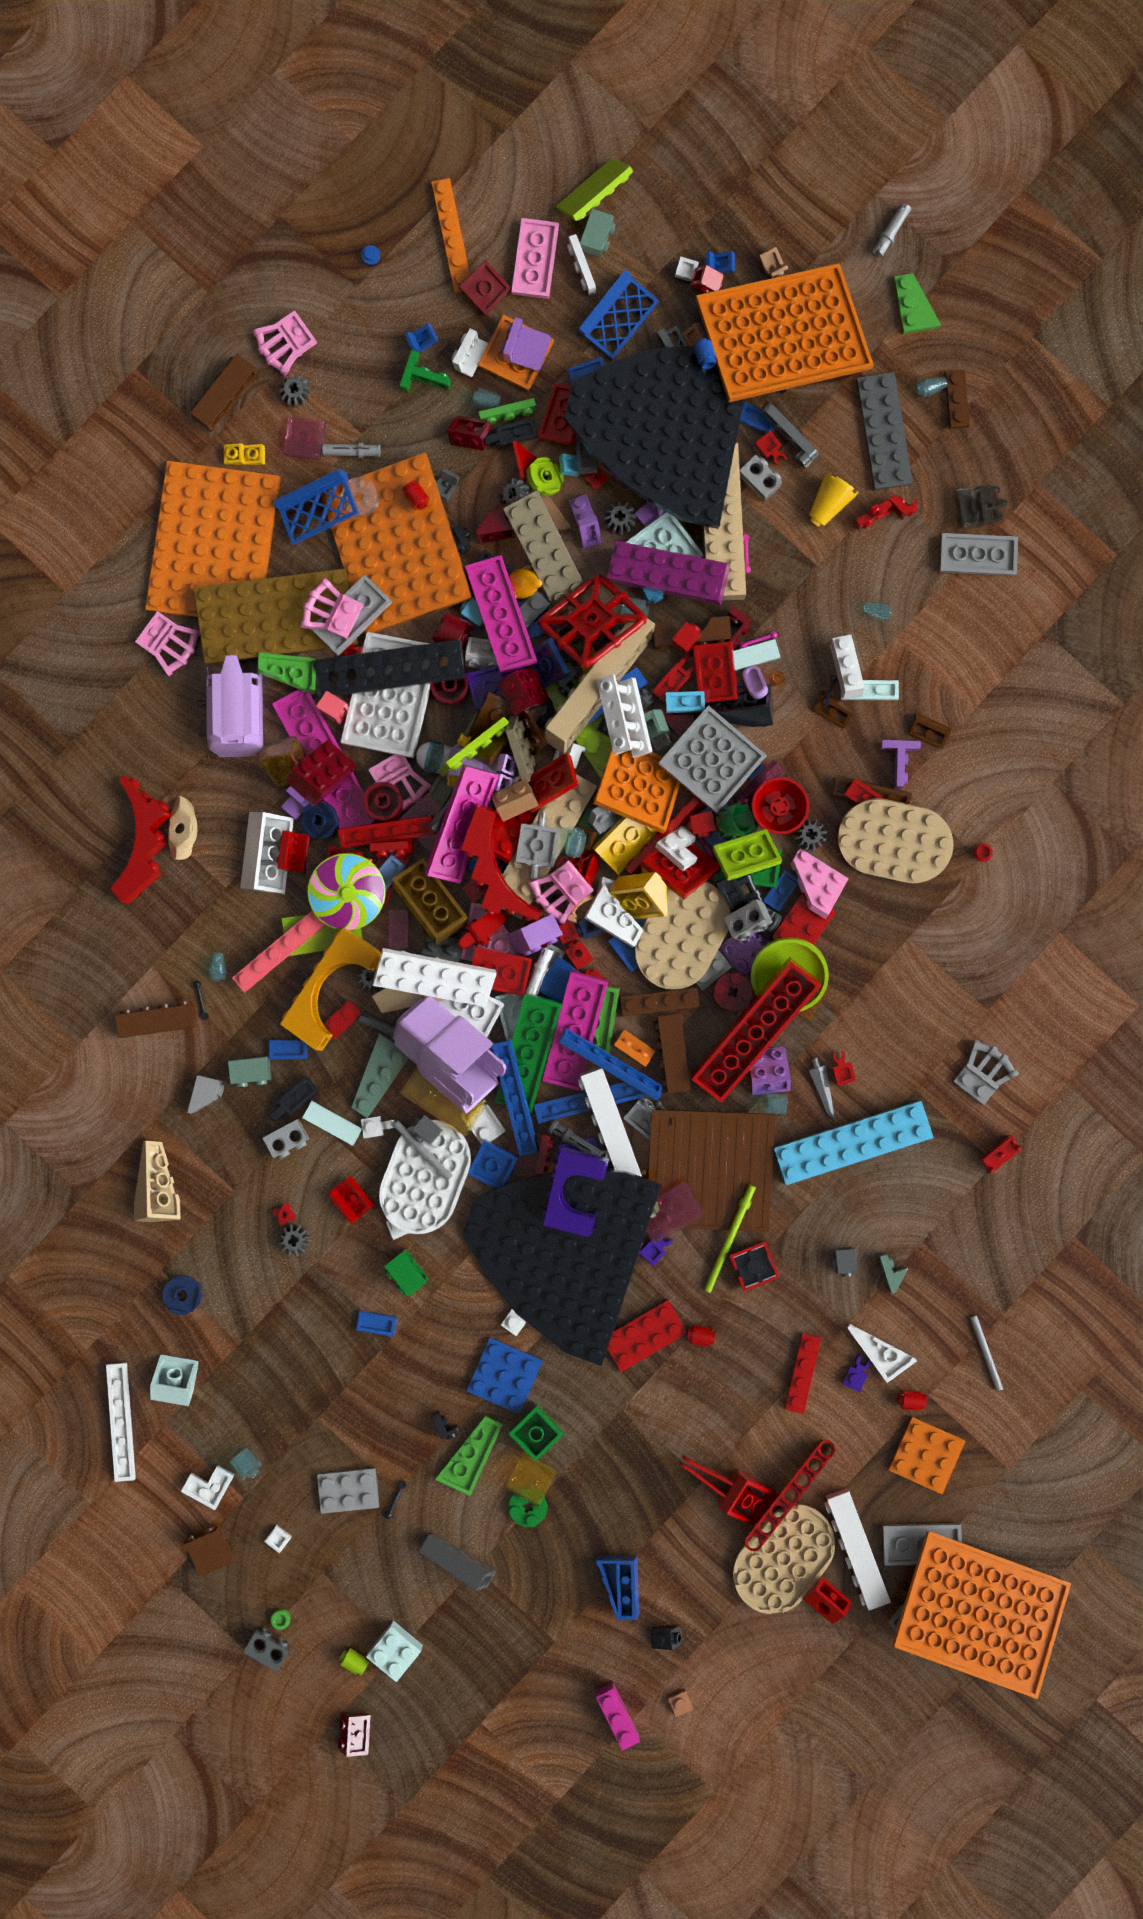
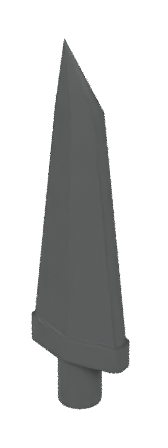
[808,1057,836,1122]

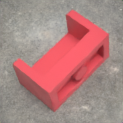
[316,691,349,725]

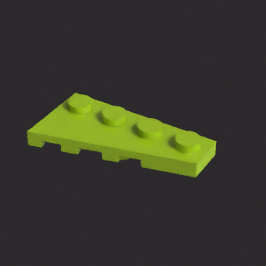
[438,717,509,777]

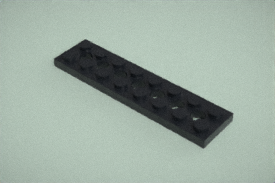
[313,640,465,699]

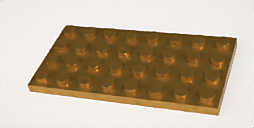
[194,569,357,665]

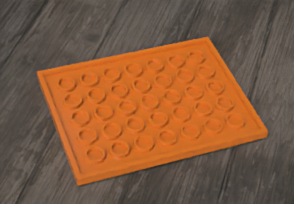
[695,263,874,402]
[321,453,473,635]
[145,461,281,618]
[892,1531,1071,1699]

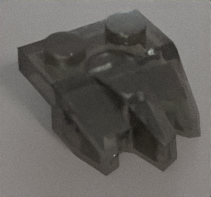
[955,485,1007,529]

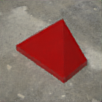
[512,441,538,482]

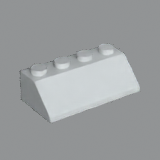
[240,812,294,894]

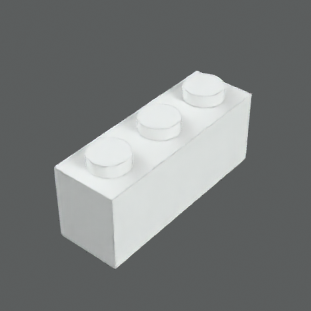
[830,635,865,699]

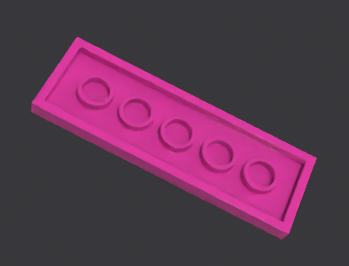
[465,555,537,674]
[424,764,499,883]
[542,971,609,1091]

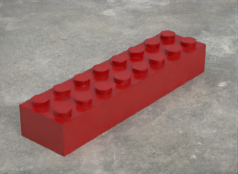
[691,957,821,1103]

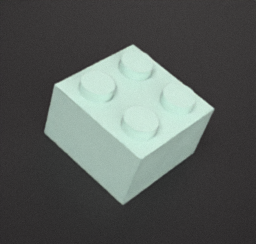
[366,1621,423,1682]

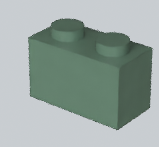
[580,208,616,258]
[228,1057,272,1087]

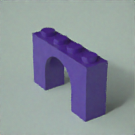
[542,1147,609,1237]

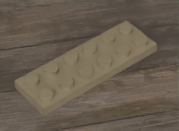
[502,489,588,607]

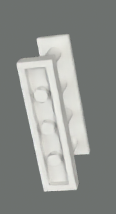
[597,674,653,758]

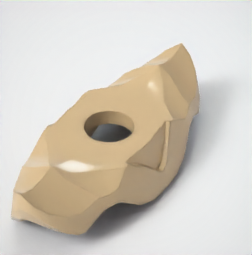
[168,796,197,860]

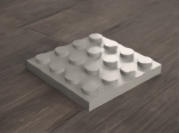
[658,706,767,814]

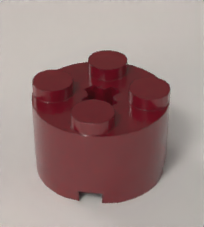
[432,613,473,652]
[430,666,469,707]
[363,782,404,822]
[713,973,752,1012]

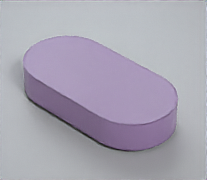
[742,666,768,699]

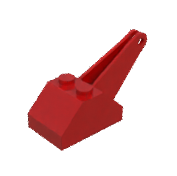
[678,1455,779,1525]

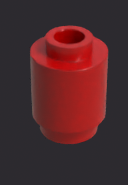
[402,481,429,511]
[687,1325,716,1347]
[897,1390,927,1411]

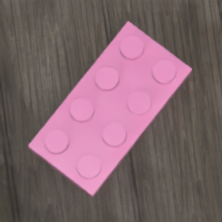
[511,218,559,299]

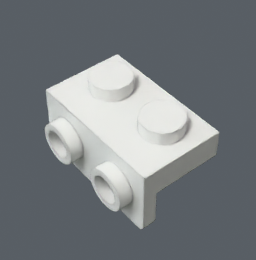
[452,329,488,377]

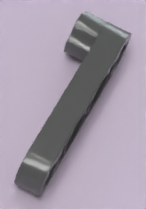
[760,402,819,469]

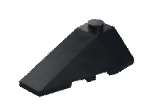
[694,684,774,727]

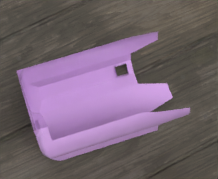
[206,655,263,757]

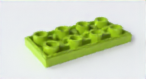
[555,158,633,221]
[282,915,363,957]

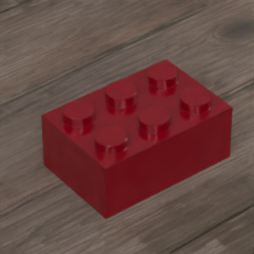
[286,740,356,807]

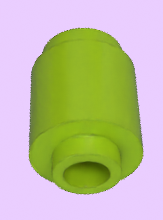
[339,1648,369,1675]

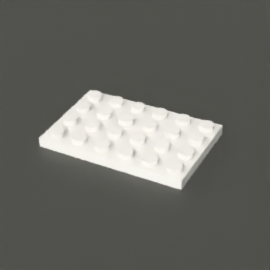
[341,632,431,758]

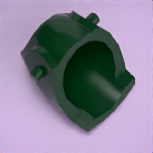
[714,803,758,840]

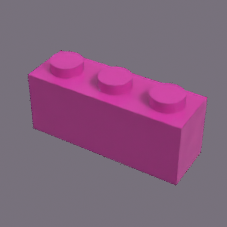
[596,1682,640,1751]

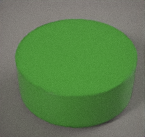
[270,1609,291,1630]

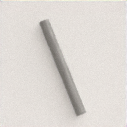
[393,1120,453,1181]
[969,1315,1003,1391]

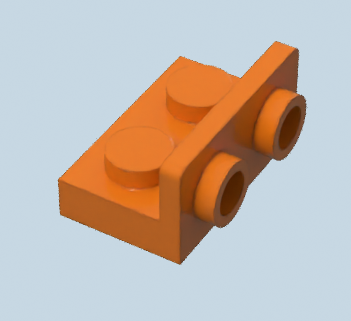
[614,1030,655,1067]

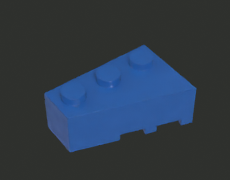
[596,1555,640,1620]

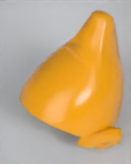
[509,565,542,599]

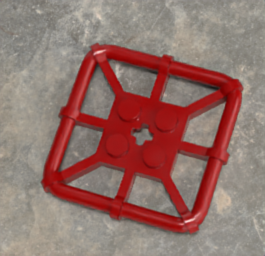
[538,574,647,668]

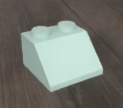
[150,1355,198,1406]

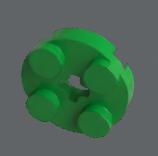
[509,1486,547,1527]

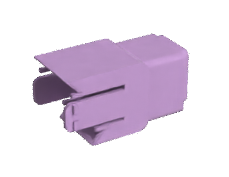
[393,996,506,1114]

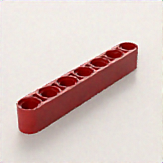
[744,1440,835,1552]

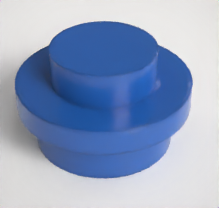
[361,245,380,265]

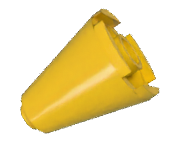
[809,471,858,527]

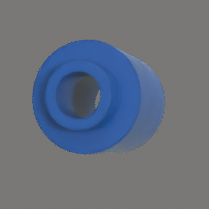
[693,338,717,369]

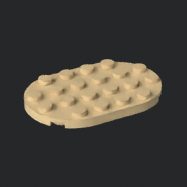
[838,798,953,883]
[635,882,730,990]
[733,1503,835,1614]

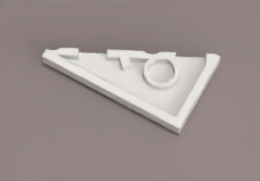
[847,1324,917,1383]

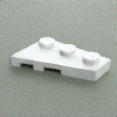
[584,884,643,947]

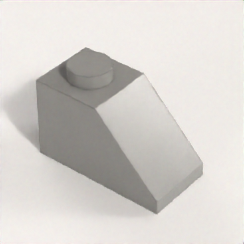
[187,1075,224,1114]

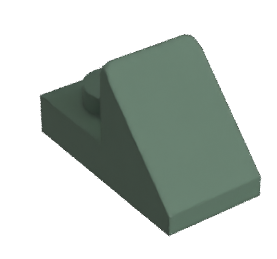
[877,1253,908,1294]

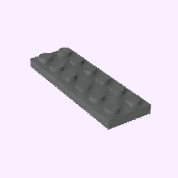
[856,372,913,491]

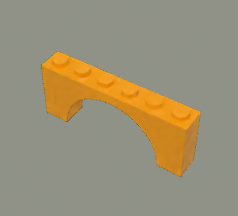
[280,928,381,1051]

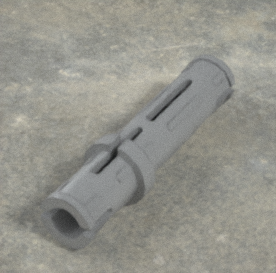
[872,203,911,258]
[322,443,381,458]

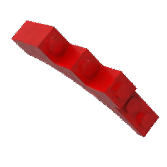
[110,775,172,904]
[461,804,542,922]

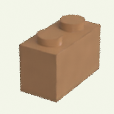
[491,779,539,822]

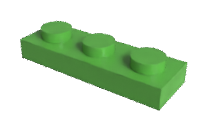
[479,398,536,425]

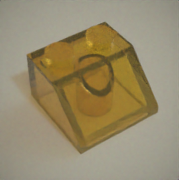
[258,736,307,788]

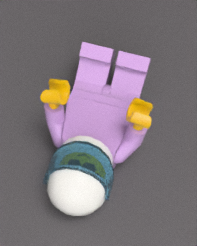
[416,733,517,792]

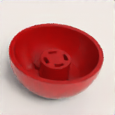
[752,777,809,834]

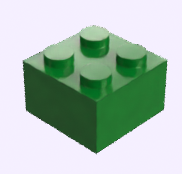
[384,1249,429,1297]
[509,1403,564,1462]

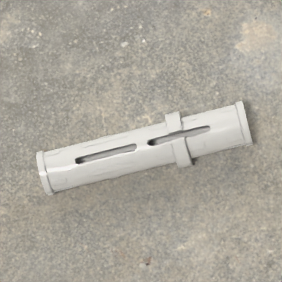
[522,947,554,1002]

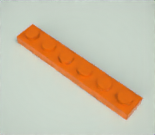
[432,178,470,293]

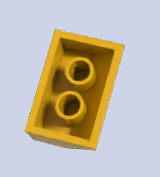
[608,872,667,919]

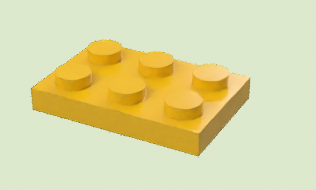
[592,817,657,875]

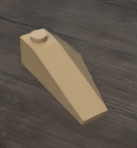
[372,956,444,1013]
[134,1141,180,1222]

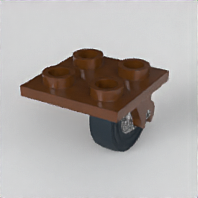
[519,697,554,756]

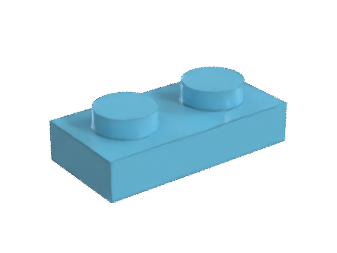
[665,691,705,713]

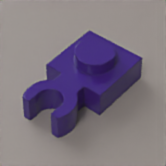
[639,1231,673,1266]
[841,1355,871,1392]

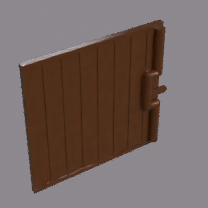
[641,1109,776,1232]

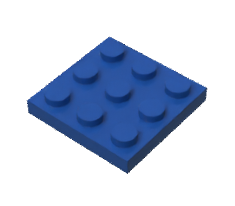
[467,1337,543,1414]

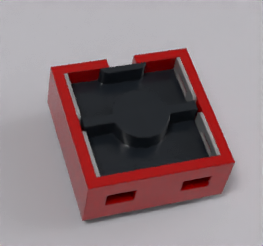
[729,1240,780,1292]

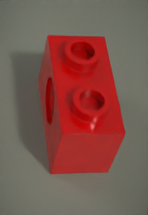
[803,1576,852,1625]

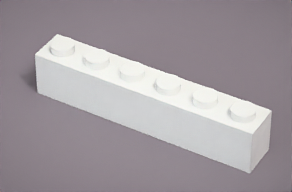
[578,1067,642,1176]
[824,1488,891,1611]

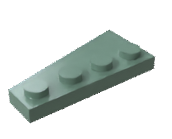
[351,1033,409,1118]

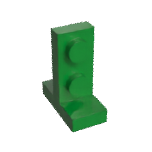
[400,350,451,393]

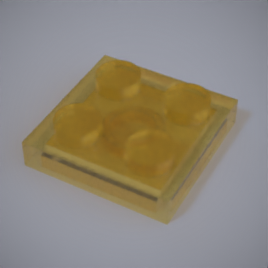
[505,1452,557,1507]

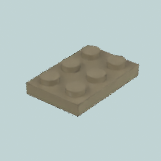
[506,715,536,782]

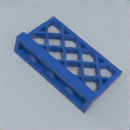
[576,269,659,361]
[273,469,359,545]

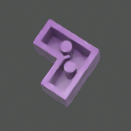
[507,914,563,956]

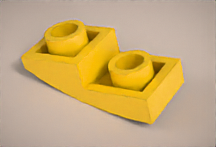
[224,443,265,465]

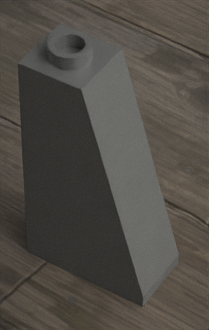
[419,1533,497,1591]

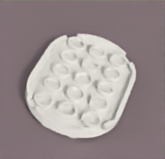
[379,1120,471,1234]

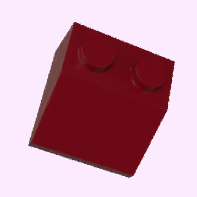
[476,504,516,544]

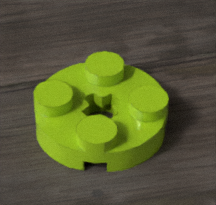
[526,457,564,496]

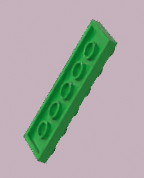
[494,992,562,1113]

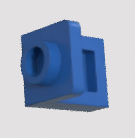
[704,251,735,274]
[405,323,439,353]

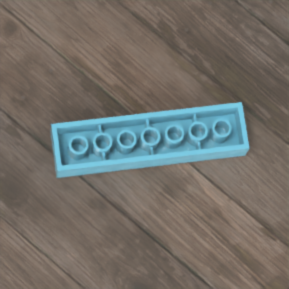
[774,1100,933,1185]

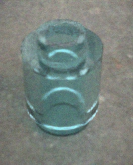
[472,388,501,410]
[564,828,587,858]

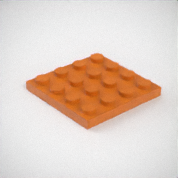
[593,747,680,834]

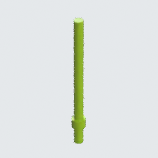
[704,1184,756,1293]

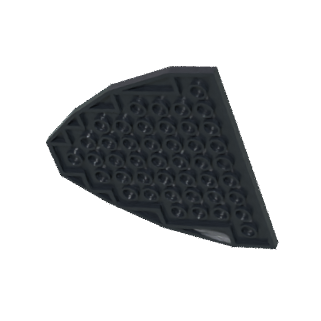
[564,346,744,529]
[463,1170,662,1366]

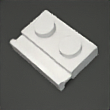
[462,1099,506,1145]

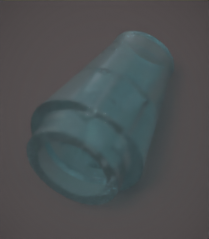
[917,377,947,398]
[863,602,893,622]
[208,953,228,982]

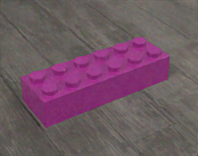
[607,541,730,605]

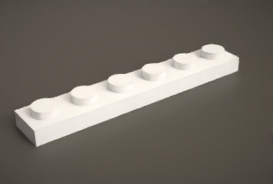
[106,1362,136,1482]

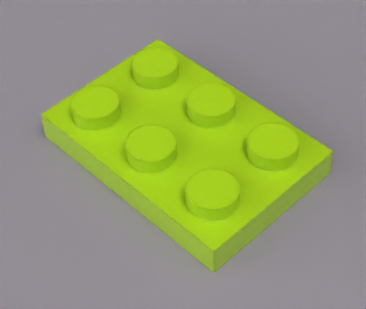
[713,829,782,881]

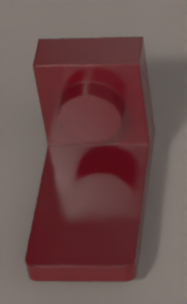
[727,606,751,650]

